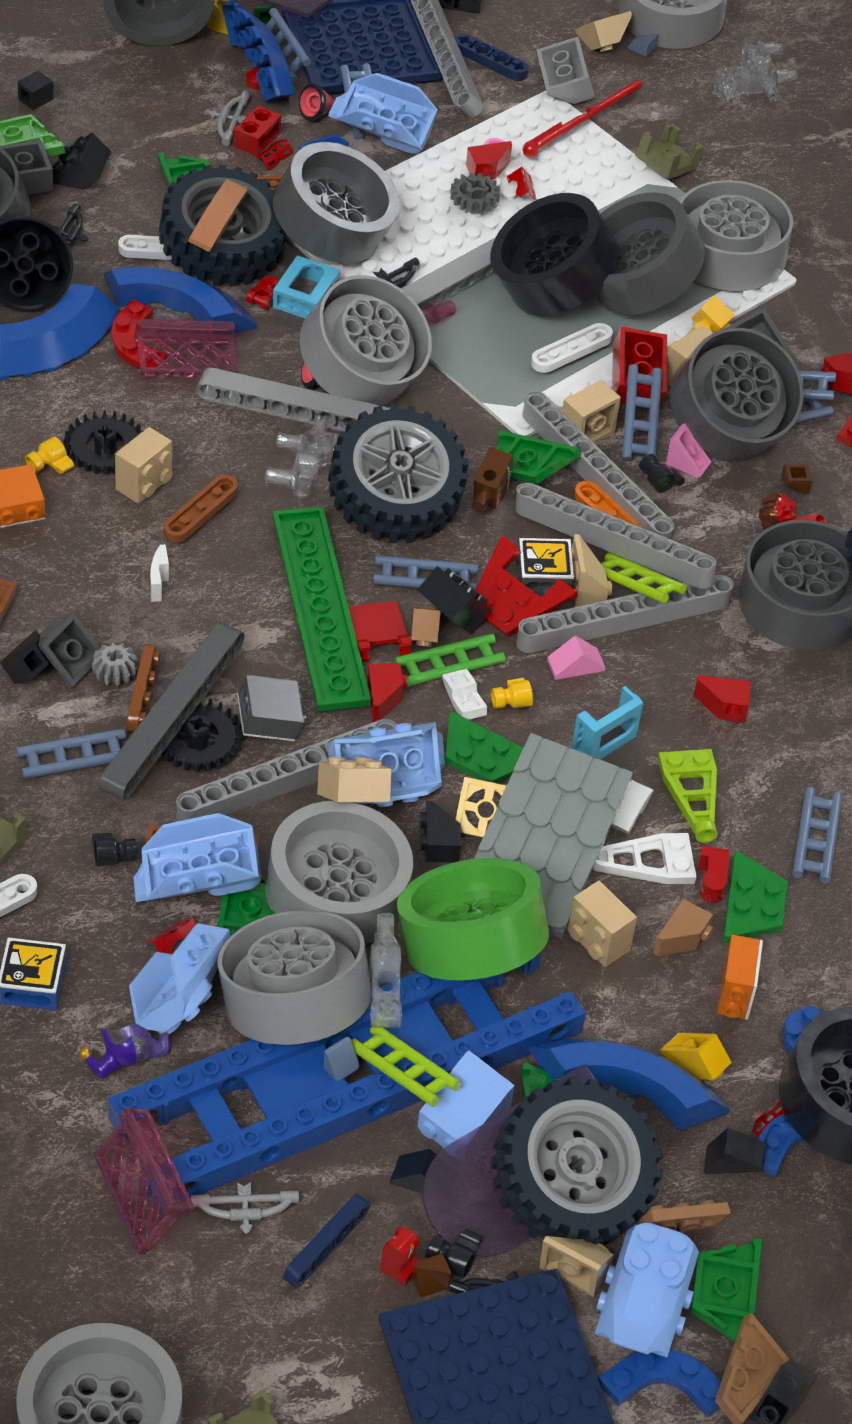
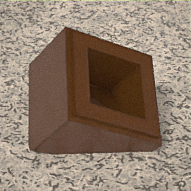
[781,465,812,494]
[412,1254,451,1297]

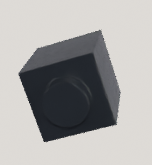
[18,71,54,110]

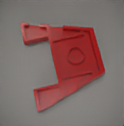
[475,536,578,637]

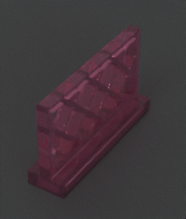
[134,319,238,377]
[93,1108,195,1254]

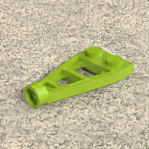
[658,749,718,843]

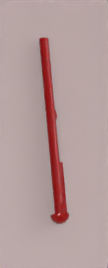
[522,80,642,158]

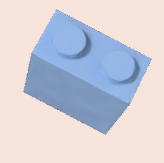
[418,1051,515,1162]

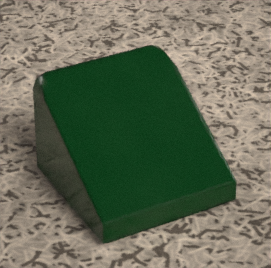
[252,5,277,25]

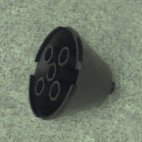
[0,216,74,311]

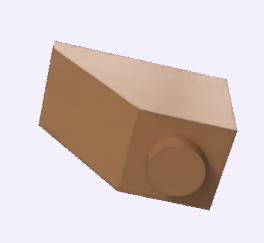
[411,606,440,646]
[653,899,714,956]

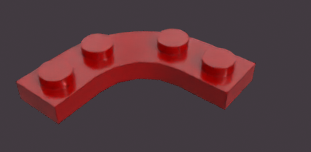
[111,299,167,376]

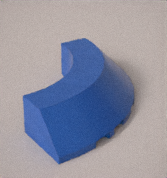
[221,0,295,102]
[104,267,257,339]
[0,284,119,380]
[529,1038,730,1131]

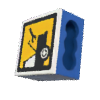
[0,938,66,1011]

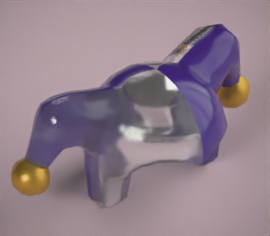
[78,1022,169,1078]

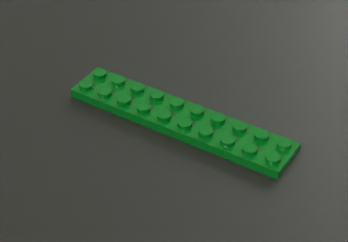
[273,506,371,712]

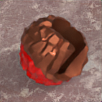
[759,492,798,529]

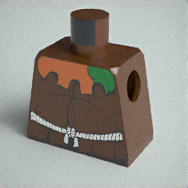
[472,447,513,511]

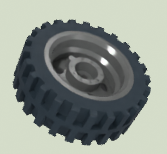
[159,165,286,286]

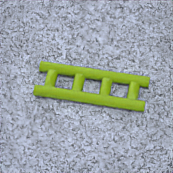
[601,552,687,603]
[351,1024,461,1107]

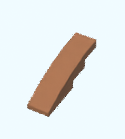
[188,179,248,252]

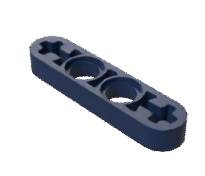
[455,34,528,81]
[283,1194,371,1288]

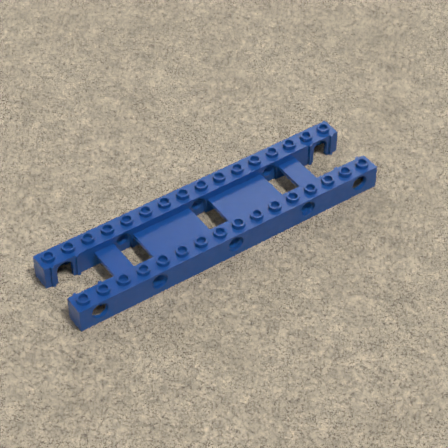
[108,951,586,1212]

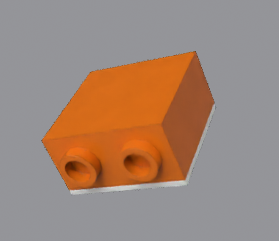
[0,464,45,528]
[717,935,763,1020]

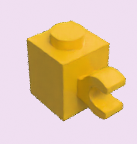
[691,295,735,333]

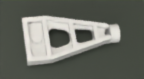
[593,833,696,884]

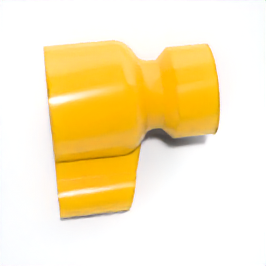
[25,436,74,474]
[491,678,533,709]

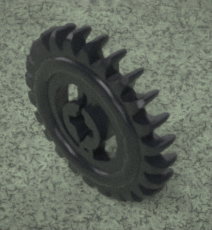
[63,410,144,475]
[161,699,243,772]

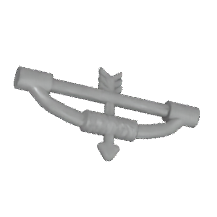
[209,91,250,146]
[191,1182,299,1234]

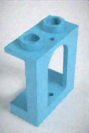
[273,255,340,318]
[571,686,643,759]

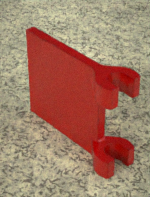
[348,601,412,662]

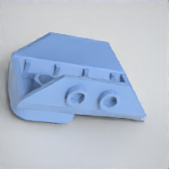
[328,73,438,154]
[328,722,445,807]
[133,813,261,902]
[129,923,230,1034]
[594,1223,699,1357]

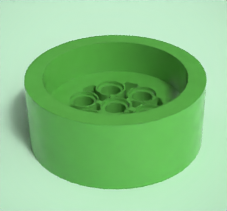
[397,858,549,981]

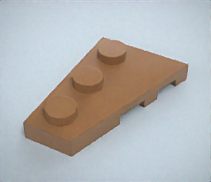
[622,1200,731,1239]
[715,1313,790,1424]

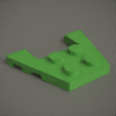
[0,114,65,157]

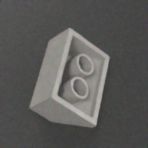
[537,37,595,104]

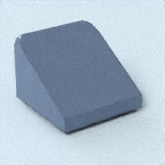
[628,34,658,57]
[323,1037,359,1082]

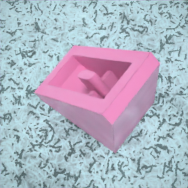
[666,424,711,478]
[547,635,605,680]

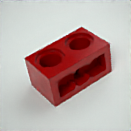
[233,105,281,156]

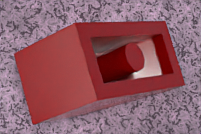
[466,141,512,180]
[821,353,852,394]
[367,663,407,722]
[694,675,750,723]

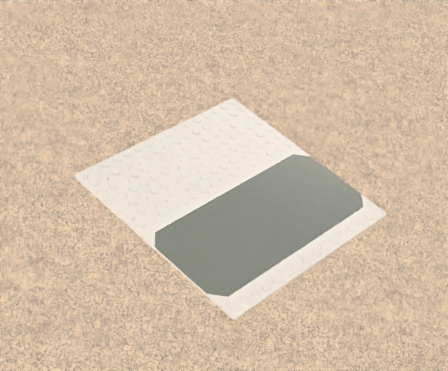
[286,91,796,437]

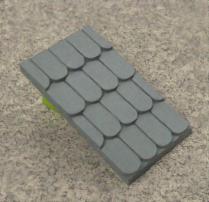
[474,733,633,939]

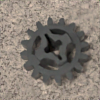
[450,172,500,213]

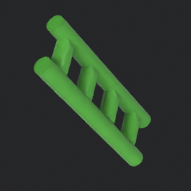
[394,633,506,687]

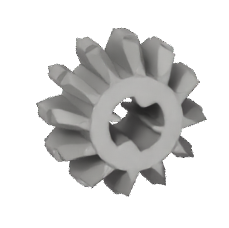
[92,641,138,687]

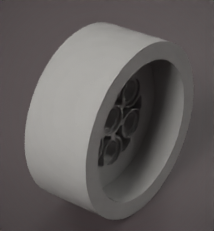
[619,0,728,49]
[679,180,793,291]
[300,275,432,406]
[265,801,413,945]
[218,910,372,1045]
[16,1323,182,1424]

